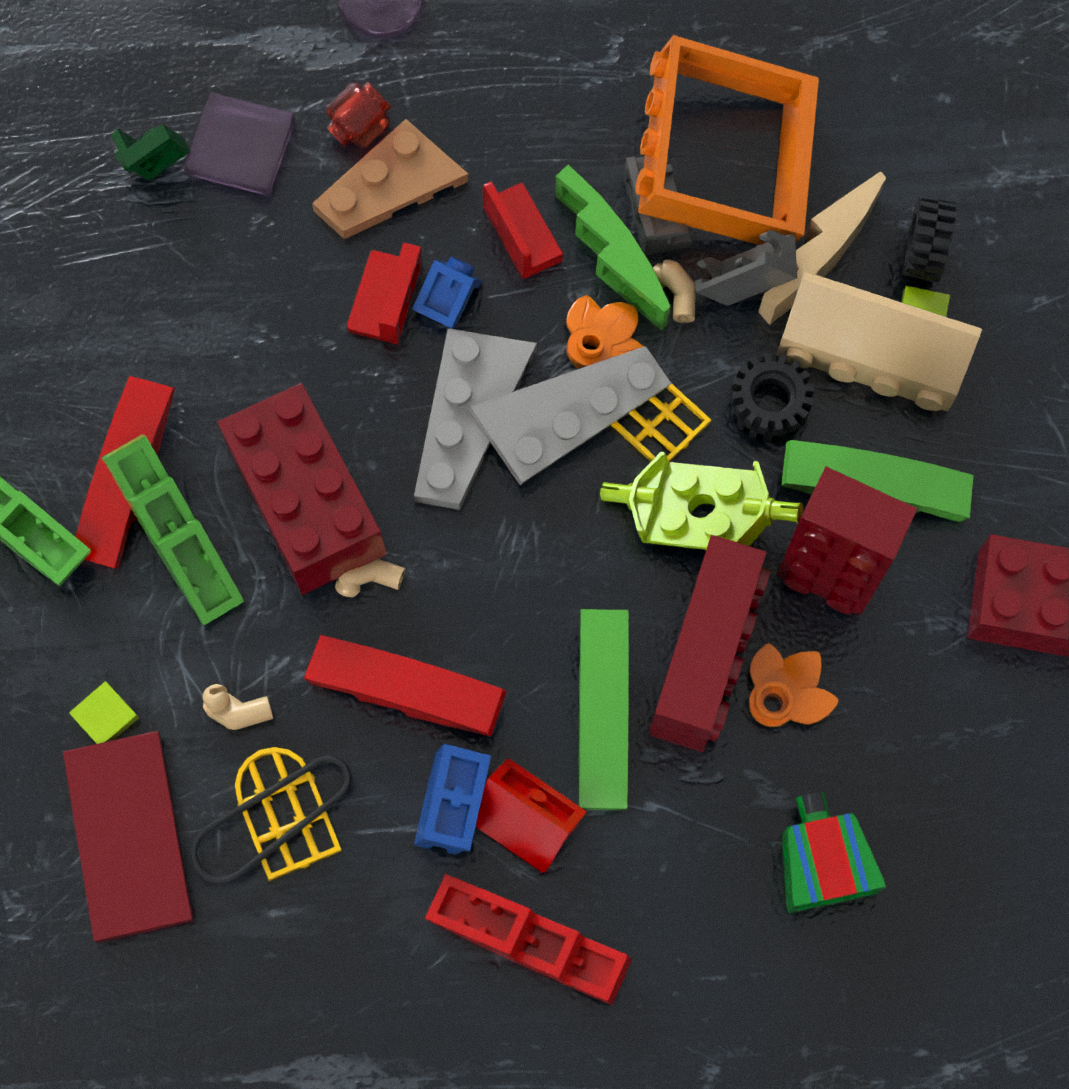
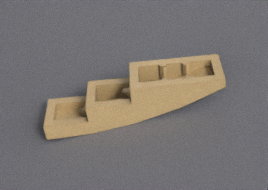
[759,171,886,325]

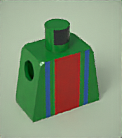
[782,792,886,913]

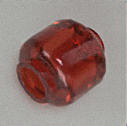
[326,82,392,148]

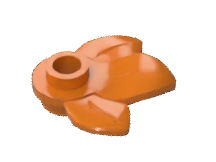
[566,295,644,369]
[749,643,838,727]

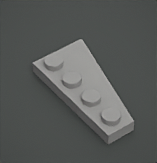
[414,328,537,510]
[469,346,671,485]

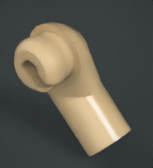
[653,259,696,323]
[335,559,406,597]
[203,684,274,730]

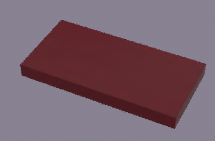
[63,731,194,943]

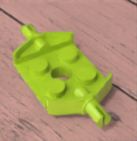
[600,452,803,550]

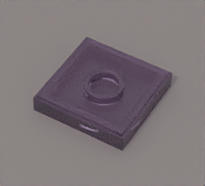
[183,92,295,196]

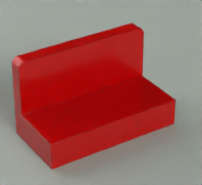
[483,182,563,279]
[347,242,422,345]
[475,758,587,873]

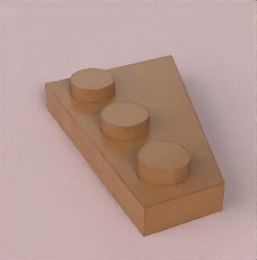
[312,119,468,239]

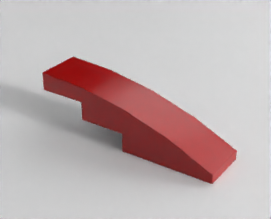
[75,376,175,568]
[304,635,506,736]
[425,874,632,1005]

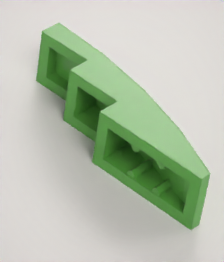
[555,165,671,330]
[101,434,244,625]
[781,440,974,523]
[0,477,92,587]
[579,609,629,810]

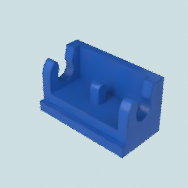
[414,744,491,854]

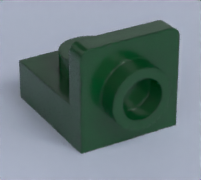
[111,124,191,181]

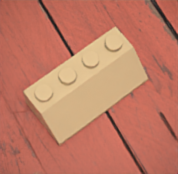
[776,271,982,412]

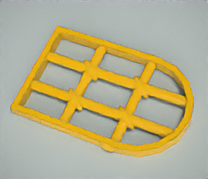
[611,383,711,462]
[235,747,342,881]

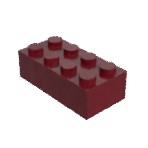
[217,383,387,595]
[776,466,918,615]
[648,534,771,752]
[967,534,1069,657]

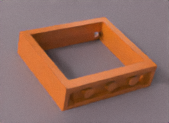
[635,35,819,245]

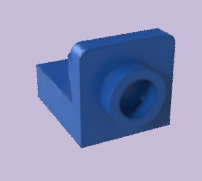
[412,256,482,329]

